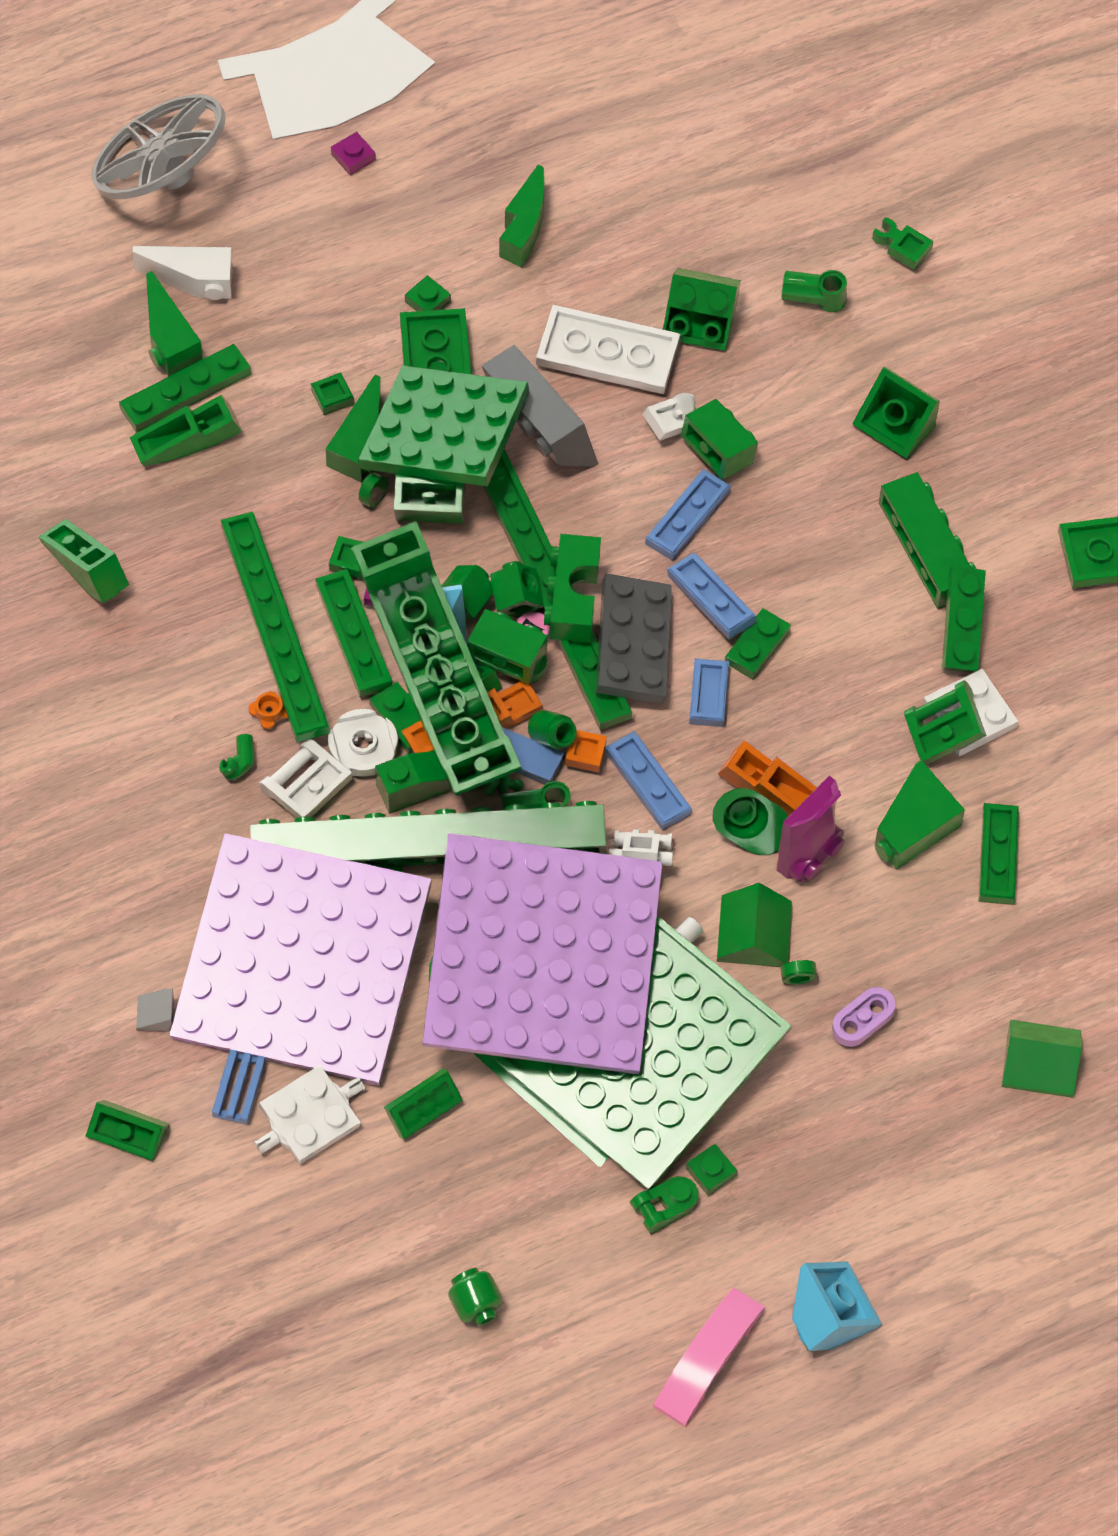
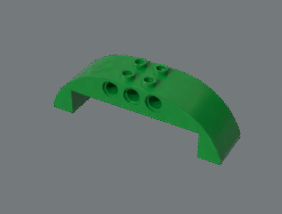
[352,521,522,796]

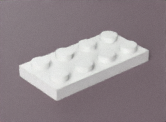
[536,305,680,394]

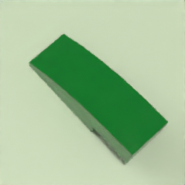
[499,164,545,268]
[130,395,242,466]

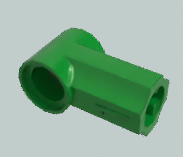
[781,270,847,312]
[501,781,572,810]

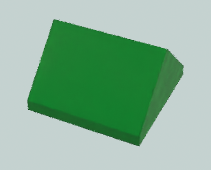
[852,367,940,459]
[717,883,792,967]
[1001,1019,1082,1098]

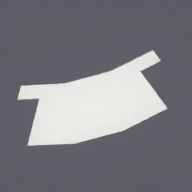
[218,0,435,139]

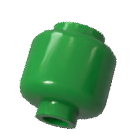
[448,1267,503,1326]

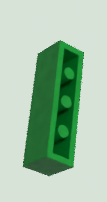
[879,472,976,610]

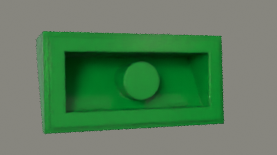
[85,1100,169,1161]

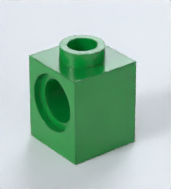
[490,561,544,618]

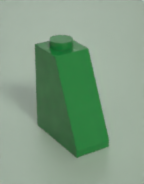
[874,760,965,870]

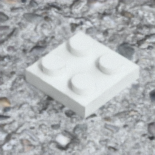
[923,669,1019,757]

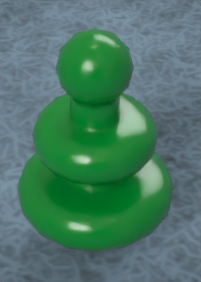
[483,775,524,796]

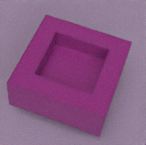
[331,131,376,175]

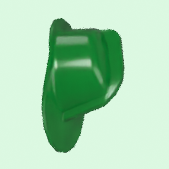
[712,788,788,855]

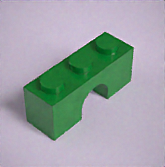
[544,533,601,643]

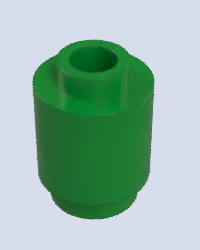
[528,710,577,749]

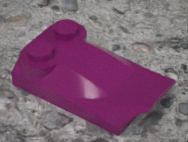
[776,775,845,882]

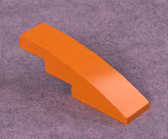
[402,681,544,753]

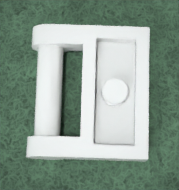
[259,739,352,818]

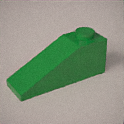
[146,271,203,377]
[325,374,381,483]
[39,519,130,603]
[375,751,452,814]

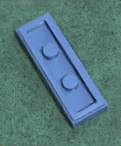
[645,469,731,561]
[667,552,756,639]
[605,731,692,831]

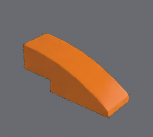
[718,740,817,817]

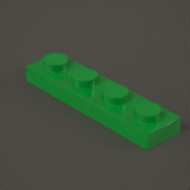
[119,344,251,433]
[315,569,392,697]

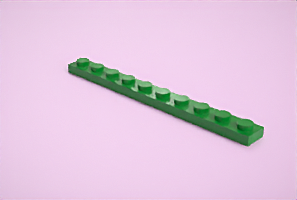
[483,449,632,730]

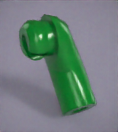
[219,734,254,780]

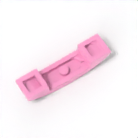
[653,1288,765,1427]

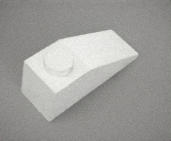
[133,246,233,300]

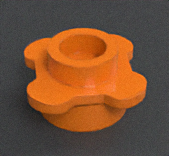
[248,691,287,729]

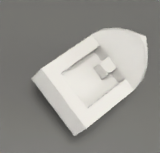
[642,393,696,441]

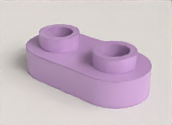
[832,987,895,1047]

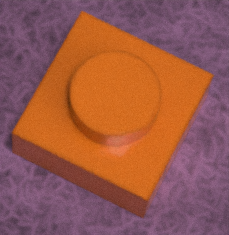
[565,730,607,772]

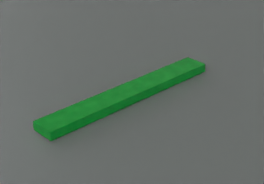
[220,511,330,743]

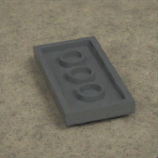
[596,573,672,704]

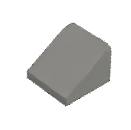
[136,989,174,1031]

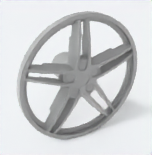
[92,94,226,199]

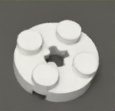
[328,709,398,777]

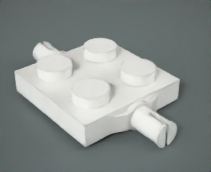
[254,1065,365,1165]

